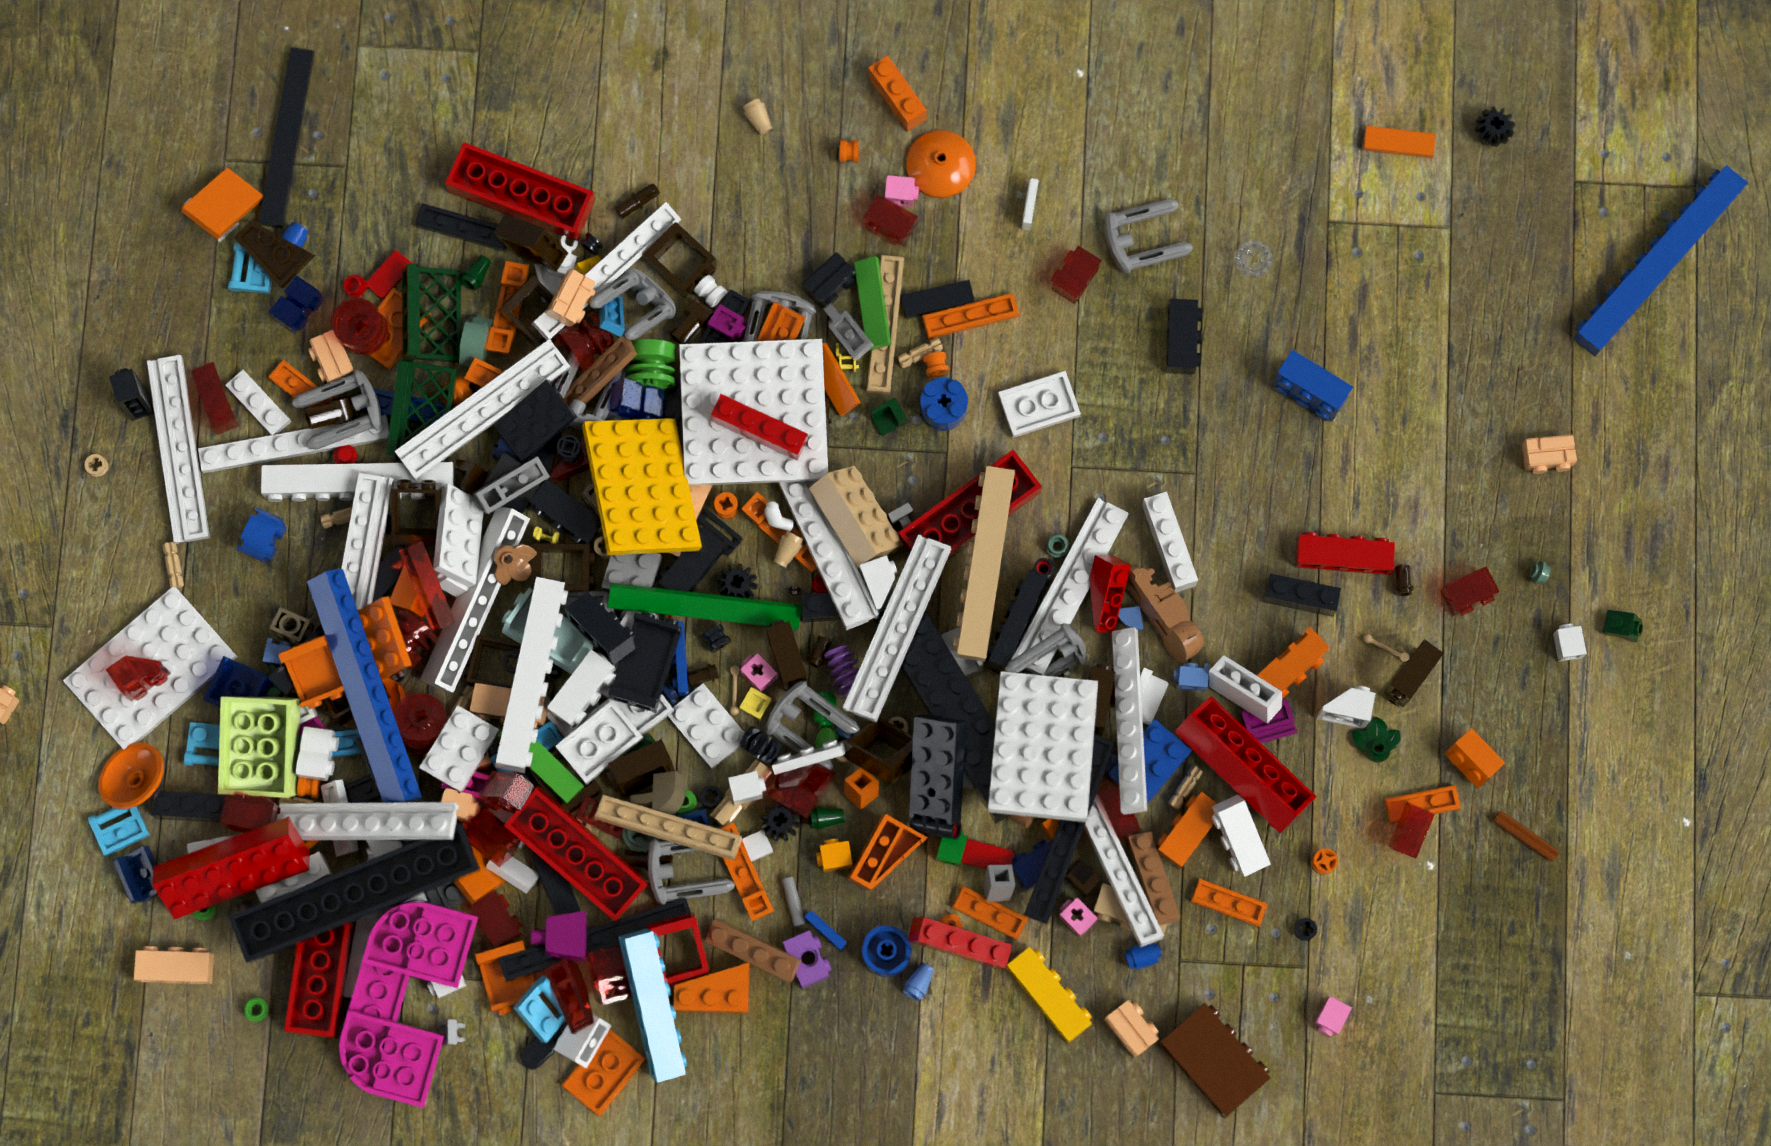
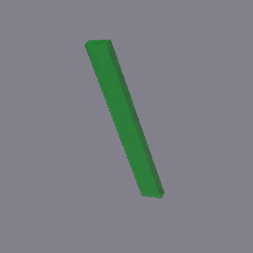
[607,583,802,629]

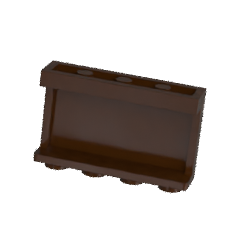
[1159,1003,1270,1119]

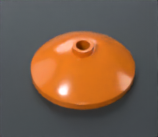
[906,130,976,198]
[98,742,164,810]

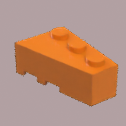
[1257,627,1330,699]
[847,814,927,891]
[674,963,750,1014]

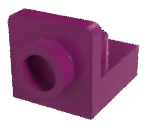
[708,304,746,342]

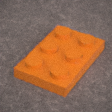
[357,596,412,680]

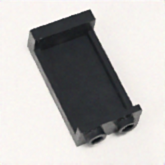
[608,612,682,713]

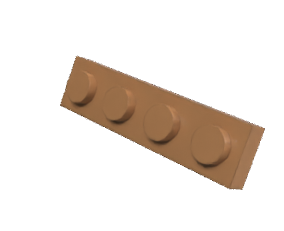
[564,335,637,406]
[1126,832,1181,925]
[705,919,802,982]

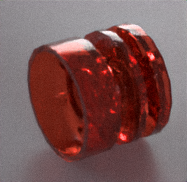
[332,298,389,355]
[558,311,615,373]
[396,607,439,671]
[395,693,446,754]

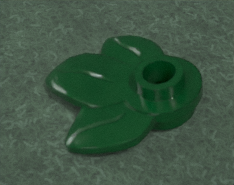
[1352,717,1401,763]

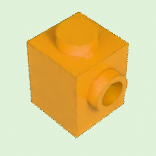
[816,839,853,872]

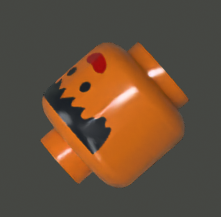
[441,376,476,409]

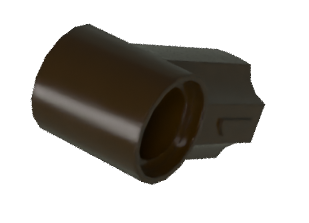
[668,298,714,344]
[305,396,355,429]

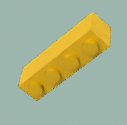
[1006,947,1092,1044]

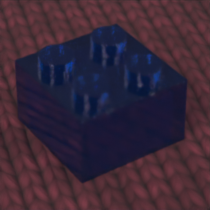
[203,656,271,708]

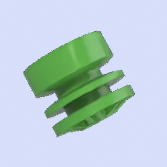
[625,339,676,391]

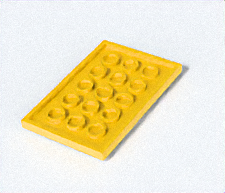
[582,418,702,555]

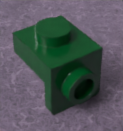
[1602,610,1643,643]

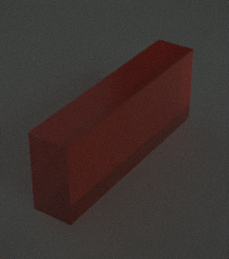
[399,542,455,631]

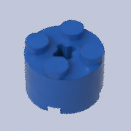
[920,378,968,431]
[237,507,287,563]
[862,926,911,977]

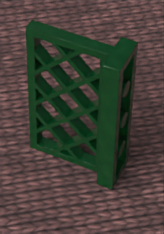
[402,264,461,363]
[386,360,458,462]

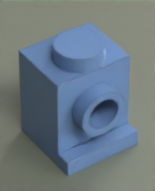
[263,638,293,667]
[1173,663,1209,692]

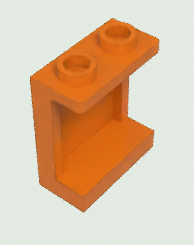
[278,634,345,709]
[475,940,540,1016]

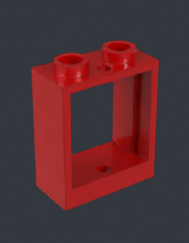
[646,912,710,987]

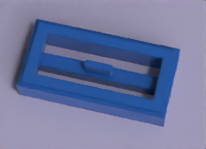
[805,911,847,952]

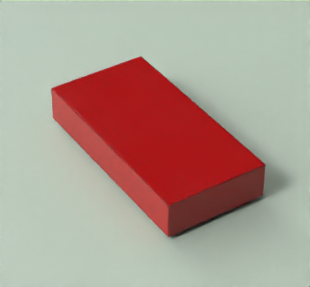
[366,250,413,300]
[961,839,1014,870]

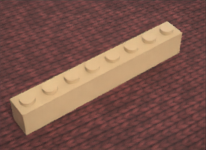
[952,466,1015,662]

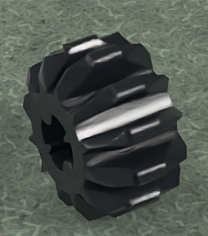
[1475,106,1515,147]
[717,564,758,598]
[739,727,782,764]
[760,801,801,842]

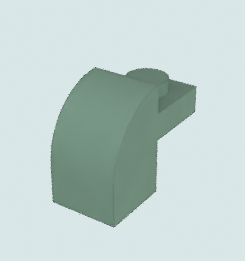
[459,316,494,367]

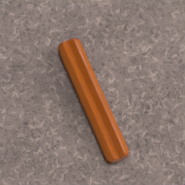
[1493,811,1559,862]

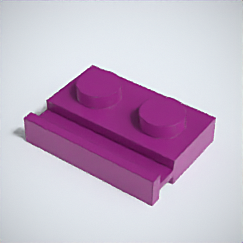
[1240,699,1298,744]

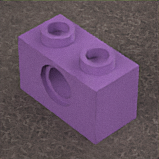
[783,930,832,989]

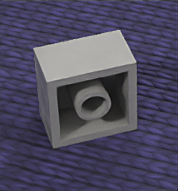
[601,553,663,592]

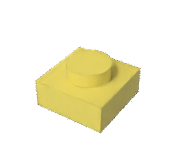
[739,687,772,721]

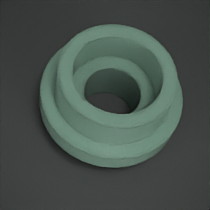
[1045,534,1069,558]
[1530,561,1551,584]

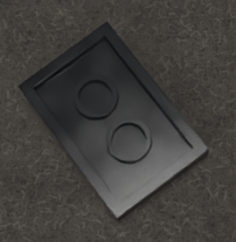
[494,379,577,462]

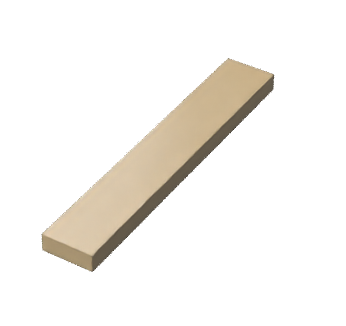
[867,255,904,395]
[595,795,742,861]

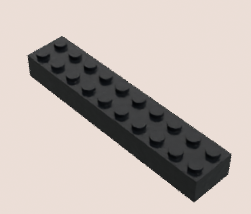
[873,610,1011,824]
[228,824,481,963]

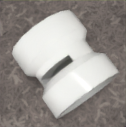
[694,275,727,308]

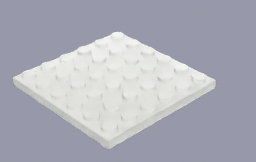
[679,339,828,486]

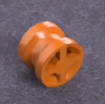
[840,139,859,163]
[923,352,949,377]
[714,492,738,519]
[297,777,321,799]
[1311,848,1338,875]

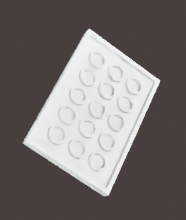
[63,587,237,750]
[988,671,1098,822]

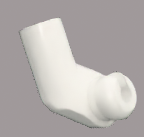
[764,501,793,531]

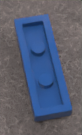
[672,621,689,697]

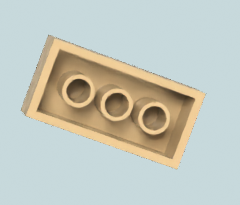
[809,466,904,569]

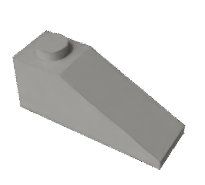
[473,456,550,514]

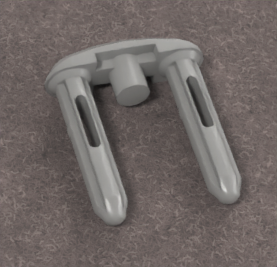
[1105,199,1193,274]
[590,268,676,340]
[743,291,817,342]
[554,347,627,430]
[292,369,382,450]
[1005,623,1086,677]
[765,681,859,772]
[647,838,735,905]

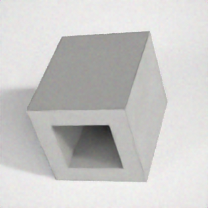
[983,865,1015,902]

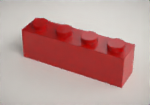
[711,394,808,461]
[1295,532,1395,575]
[907,917,1012,969]

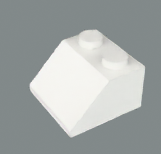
[860,555,898,614]
[1316,686,1376,729]

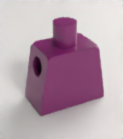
[531,911,587,962]

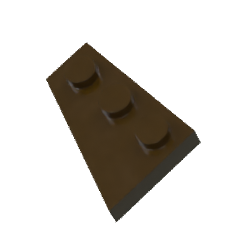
[234,221,316,288]

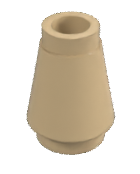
[743,98,773,135]
[773,531,804,568]

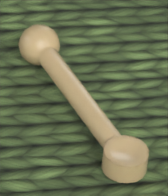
[1363,634,1409,662]
[730,666,740,715]

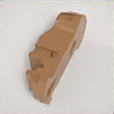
[1125,567,1204,663]

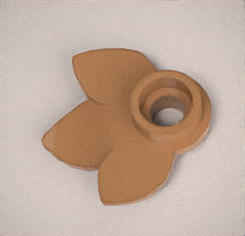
[494,544,537,585]

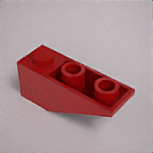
[1089,555,1131,633]

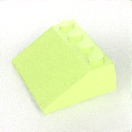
[218,696,300,798]

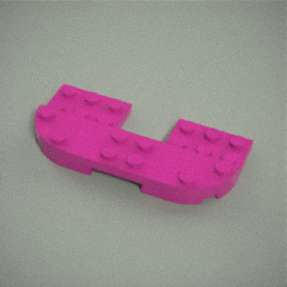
[339,900,478,1108]

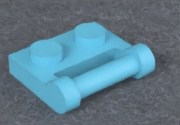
[227,243,272,294]
[184,722,220,766]
[88,806,151,857]
[513,976,574,1043]

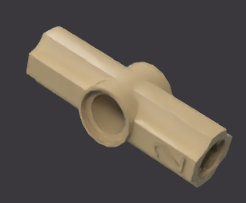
[710,759,772,827]

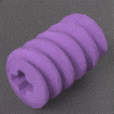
[824,645,860,699]

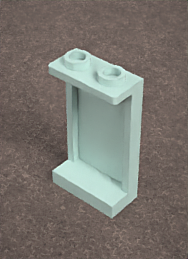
[501,588,595,674]

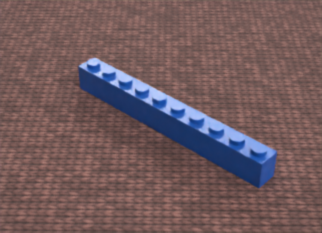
[1574,165,1748,356]
[307,569,422,803]

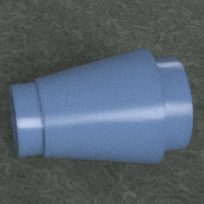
[903,963,935,1001]

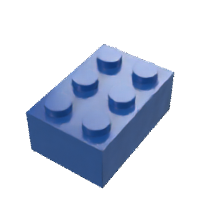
[1272,350,1353,422]
[1107,719,1192,805]

